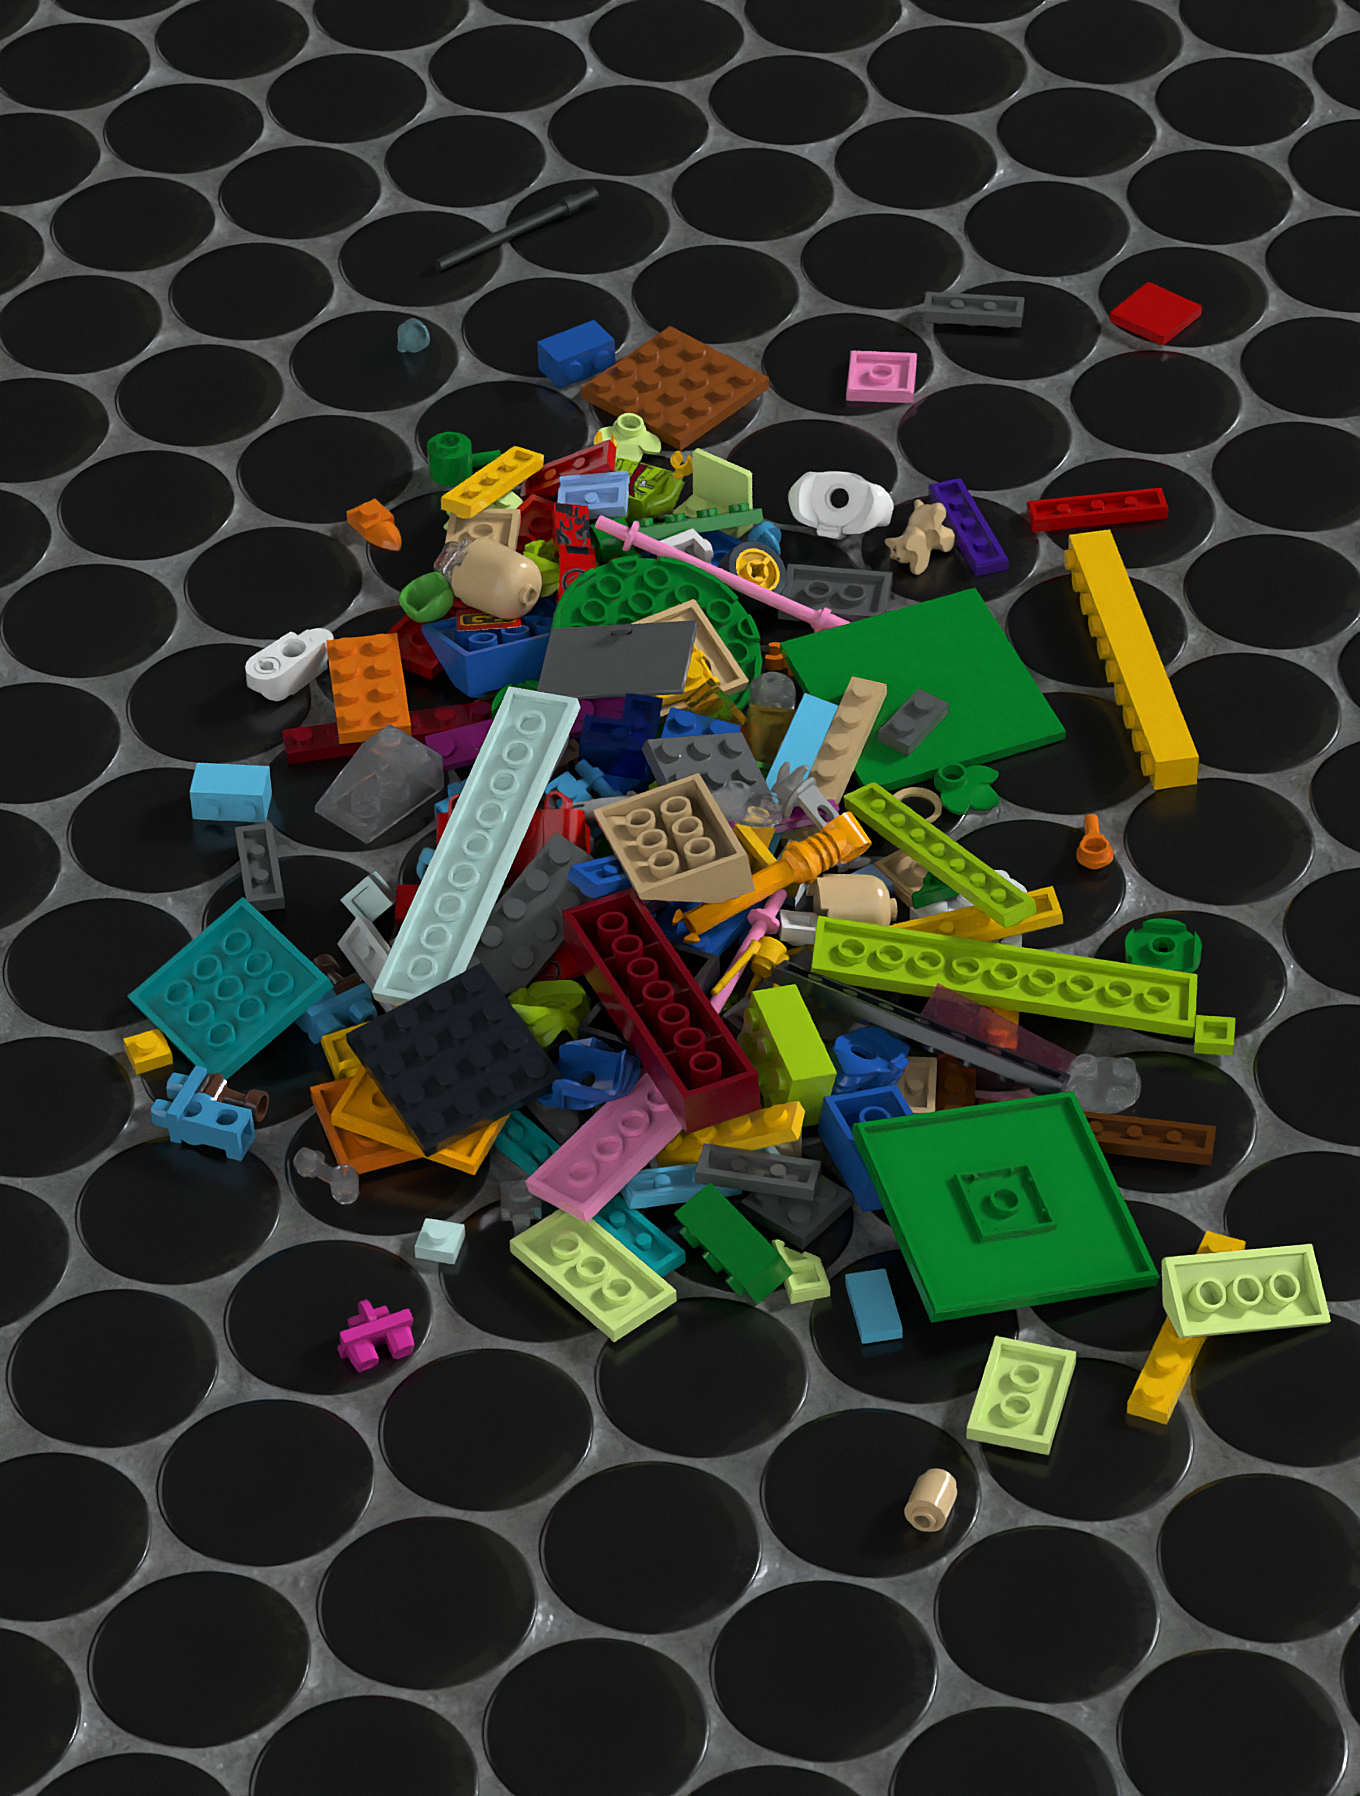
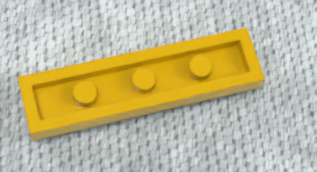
[441,446,544,519]
[655,1101,805,1168]

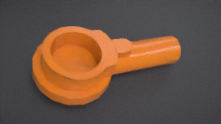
[1076,814,1114,869]

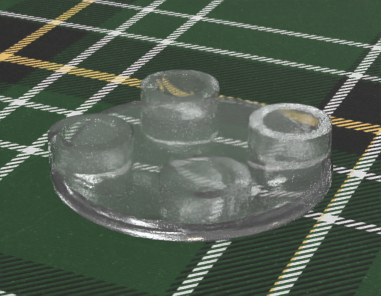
[712,781,783,828]
[1064,1054,1141,1114]

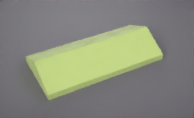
[1162,1244,1331,1339]

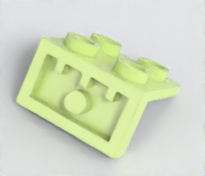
[673,448,753,539]

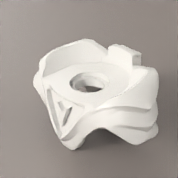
[788,471,894,540]

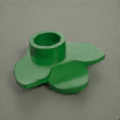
[934,762,1000,815]

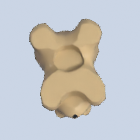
[885,499,954,575]

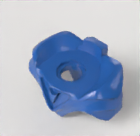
[827,1026,910,1095]
[537,1037,640,1110]

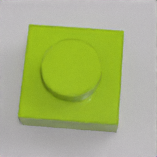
[1194,1015,1235,1056]

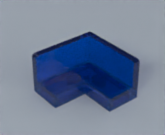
[578,693,663,781]

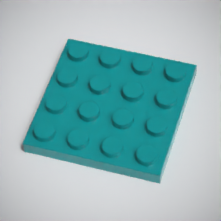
[128,897,334,1080]

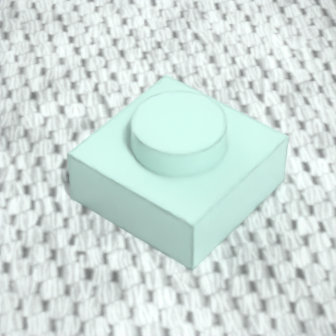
[415,1218,465,1264]

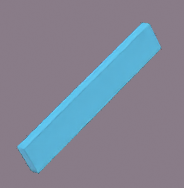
[765,693,838,856]

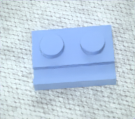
[557,471,630,519]

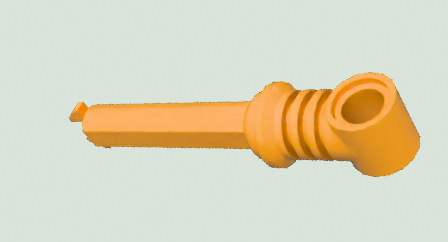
[671,812,872,944]

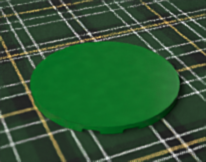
[549,555,762,739]

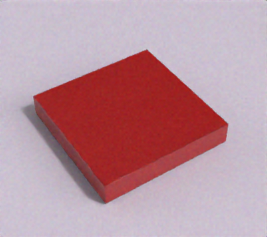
[1109,282,1202,346]

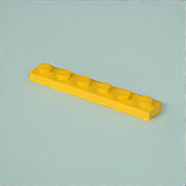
[1127,1231,1246,1425]

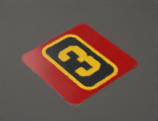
[456,609,521,631]

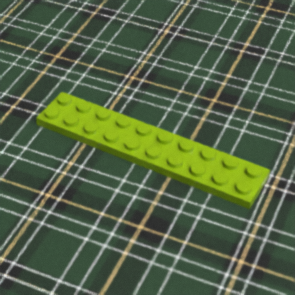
[811,916,1197,1038]

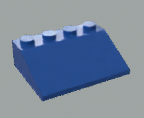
[421,595,557,698]

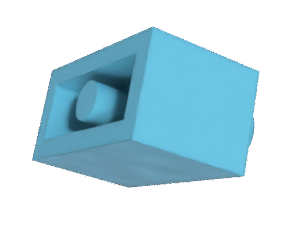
[190,763,272,823]

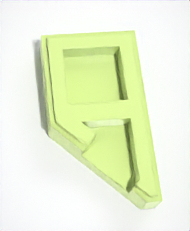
[772,1239,830,1304]

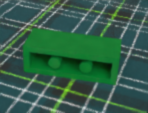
[674,1182,793,1305]

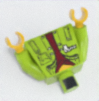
[594,431,693,525]

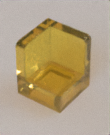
[684,677,748,726]

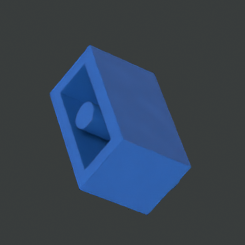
[537,320,616,388]

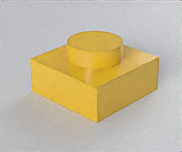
[123,1028,173,1075]

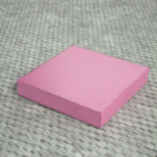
[846,351,917,403]

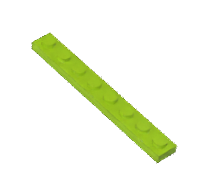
[843,782,1037,928]

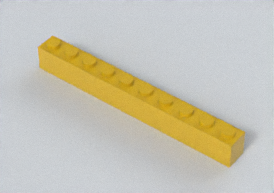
[1063,530,1199,790]

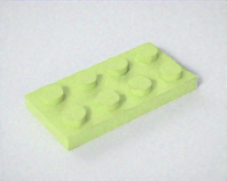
[510,1209,677,1342]

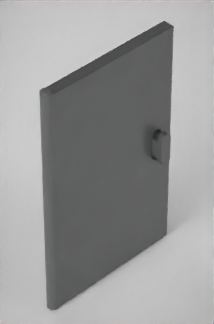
[537,620,698,700]

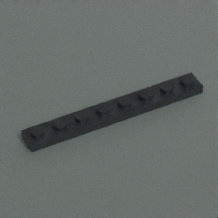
[770,960,1071,1096]

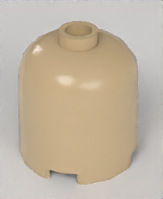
[451,538,542,620]
[806,873,897,926]

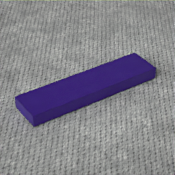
[928,478,1009,577]

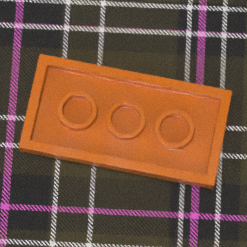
[326,633,412,744]

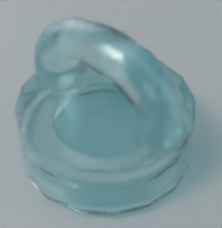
[397,318,430,353]

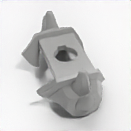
[770,762,871,873]

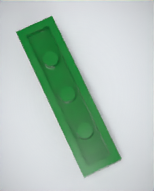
[622,503,764,543]

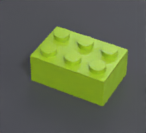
[737,984,837,1127]

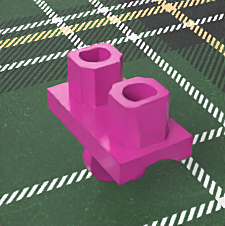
[337,1299,414,1372]

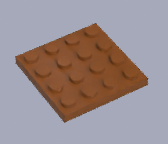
[581,326,769,451]

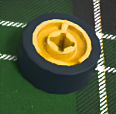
[718,541,787,612]

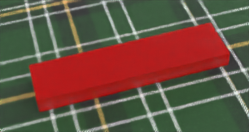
[1026,488,1169,533]

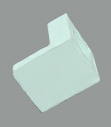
[341,871,396,922]

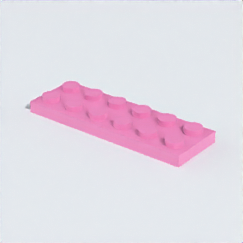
[525,1067,683,1223]

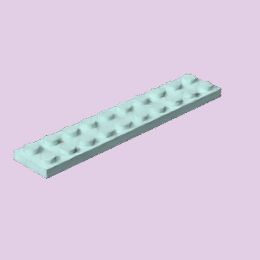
[372,686,581,1005]

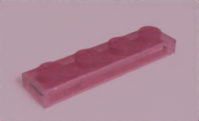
[921,983,1076,1073]

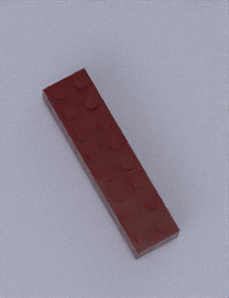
[562,888,761,1134]

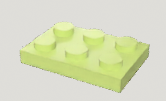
[966,1336,1076,1455]

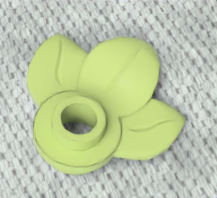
[593,413,661,462]

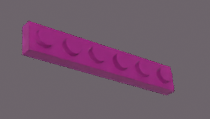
[425,696,644,774]

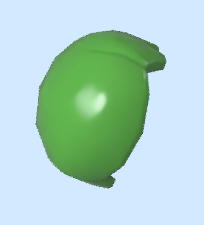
[398,572,454,623]

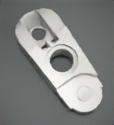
[245,628,334,701]

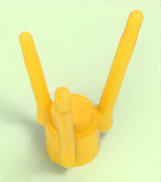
[711,936,790,997]

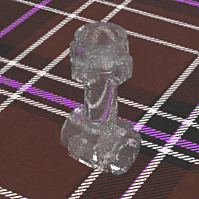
[293,1147,359,1204]

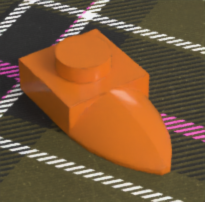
[347,499,402,551]

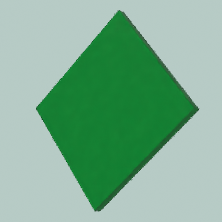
[780,588,1066,792]
[851,1091,1160,1323]

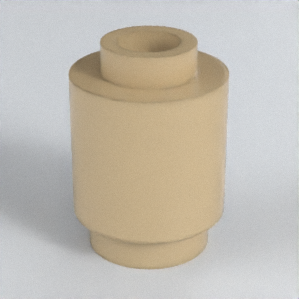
[904,1469,957,1532]

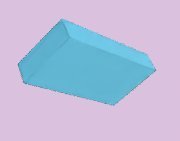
[845,1269,902,1344]

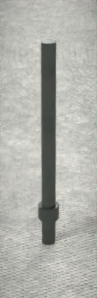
[434,187,599,271]

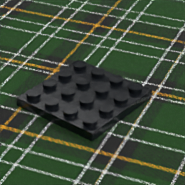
[346,963,563,1158]

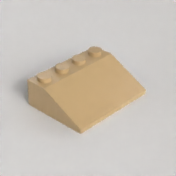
[593,773,755,903]

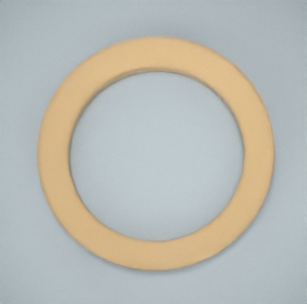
[893,787,942,823]

